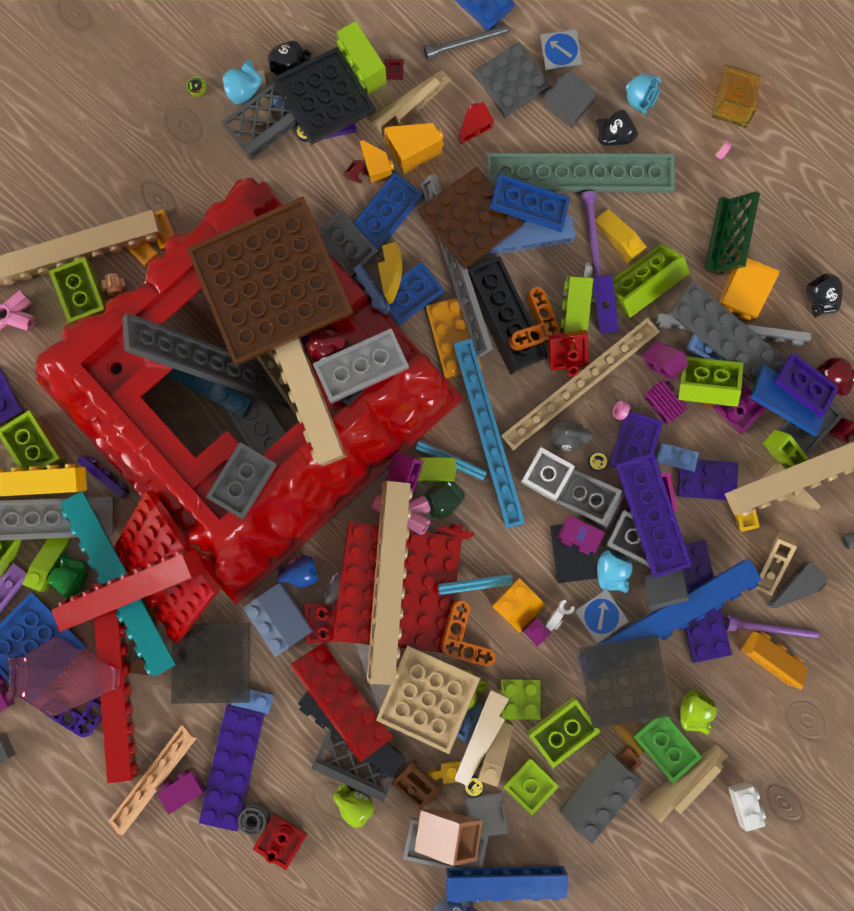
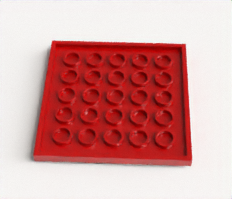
[114,489,221,643]
[332,521,462,653]

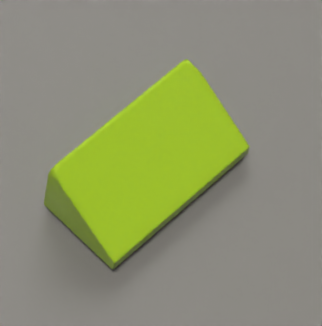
[418,457,457,481]

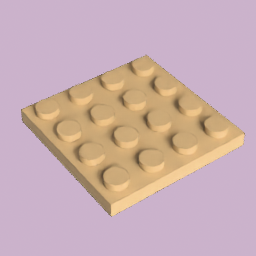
[376,646,481,754]

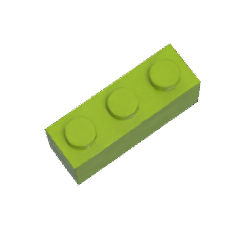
[560,275,593,333]

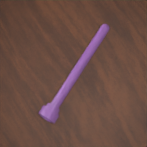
[581,191,602,277]
[725,615,820,638]

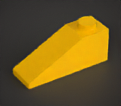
[595,209,647,264]

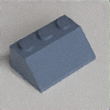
[243,582,314,657]

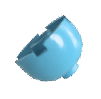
[626,73,661,114]

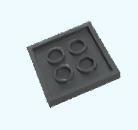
[474,41,551,118]

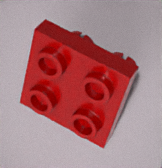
[548,330,588,376]
[304,602,339,644]
[252,813,308,870]

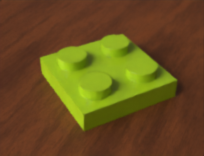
[501,679,540,720]
[503,757,559,815]

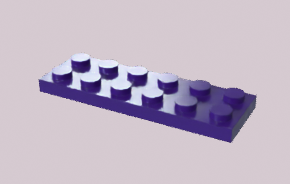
[615,453,692,578]
[684,540,732,663]
[199,704,265,832]

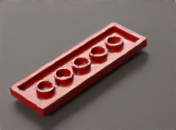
[290,643,393,763]

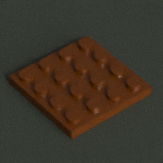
[417,166,525,270]

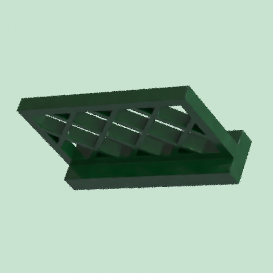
[704,191,760,276]

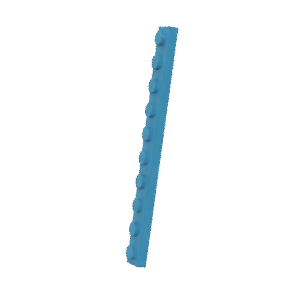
[453,338,525,529]

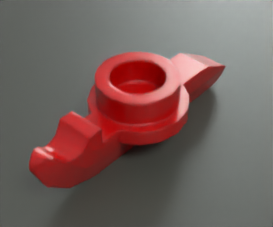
[436,524,474,539]

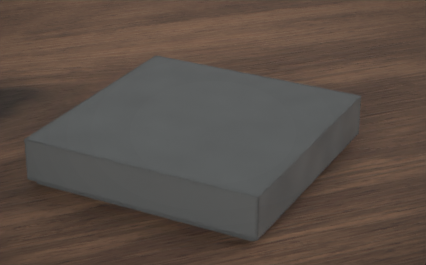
[644,569,689,610]

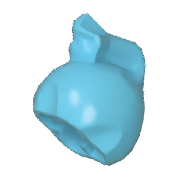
[223,60,262,105]
[597,549,632,593]

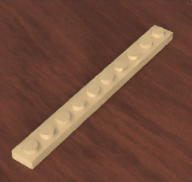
[501,318,660,451]

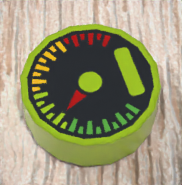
[187,77,207,97]

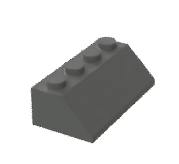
[560,750,643,844]

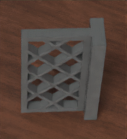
[222,83,298,160]
[311,729,396,802]

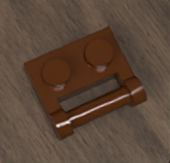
[391,759,443,810]

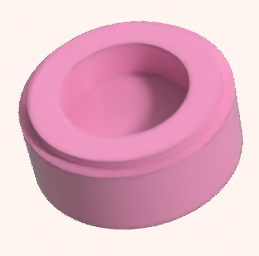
[715,140,732,160]
[612,400,630,421]

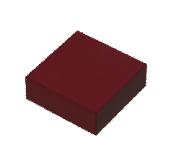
[385,59,404,80]

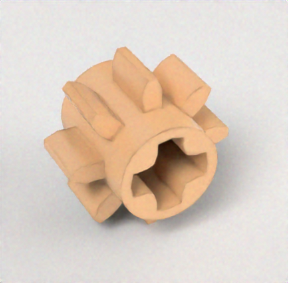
[101,273,126,296]

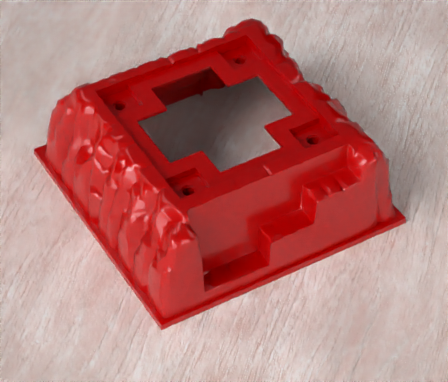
[35,178,464,605]

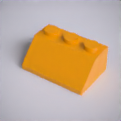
[740,631,808,690]

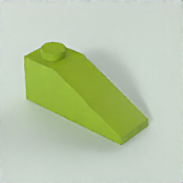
[762,430,810,469]
[22,538,71,592]

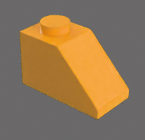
[360,140,394,183]

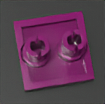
[713,382,767,435]

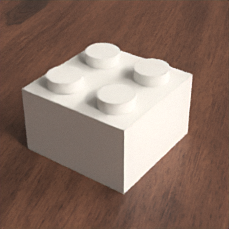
[520,447,575,501]

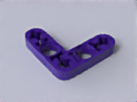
[42,688,102,737]

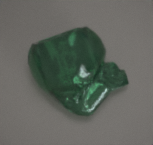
[425,481,465,519]

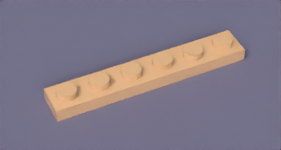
[109,725,197,835]

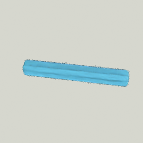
[416,440,487,480]
[438,574,513,595]

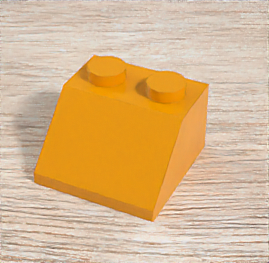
[491,578,546,633]

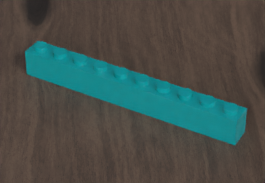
[60,491,177,677]

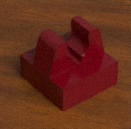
[343,160,368,183]
[829,418,854,443]

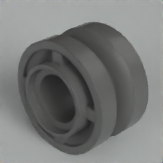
[238,803,270,836]

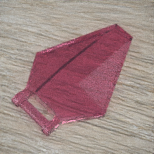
[6,637,120,717]

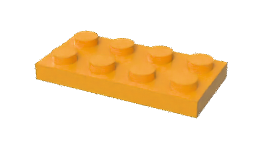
[426,298,482,379]

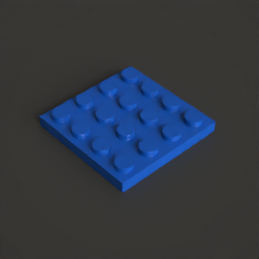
[0,592,87,704]

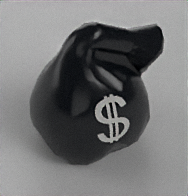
[268,41,312,76]
[596,110,638,146]
[806,273,843,318]

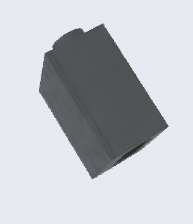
[544,70,598,129]

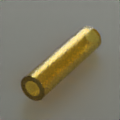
[611,720,645,757]

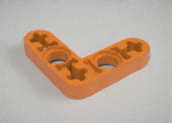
[508,287,560,350]
[440,600,496,667]

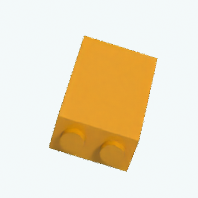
[384,123,444,175]
[719,258,780,322]

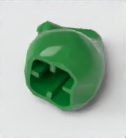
[47,554,87,599]

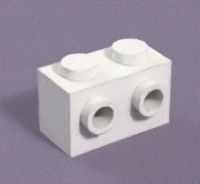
[728,782,766,832]

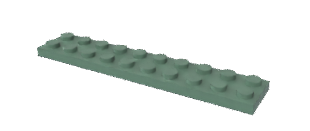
[487,153,675,193]

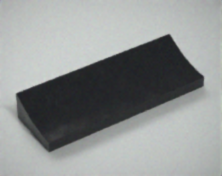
[467,256,549,375]

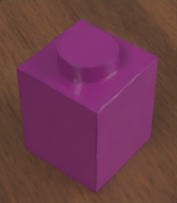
[522,617,551,647]

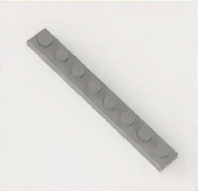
[654,314,811,346]

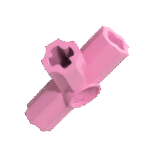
[0,290,35,332]
[372,495,430,535]

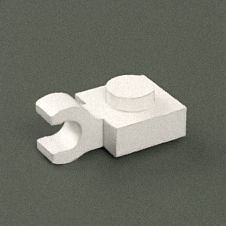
[544,600,575,631]

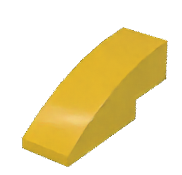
[378,242,402,304]

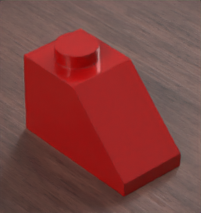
[459,101,494,144]

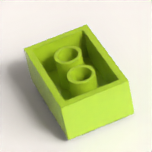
[336,21,387,95]
[49,257,107,324]
[678,357,743,407]
[0,410,67,471]
[527,696,600,768]

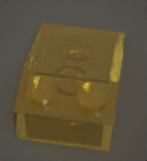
[711,64,760,128]

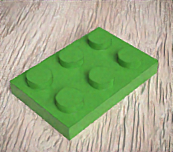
[633,710,703,783]

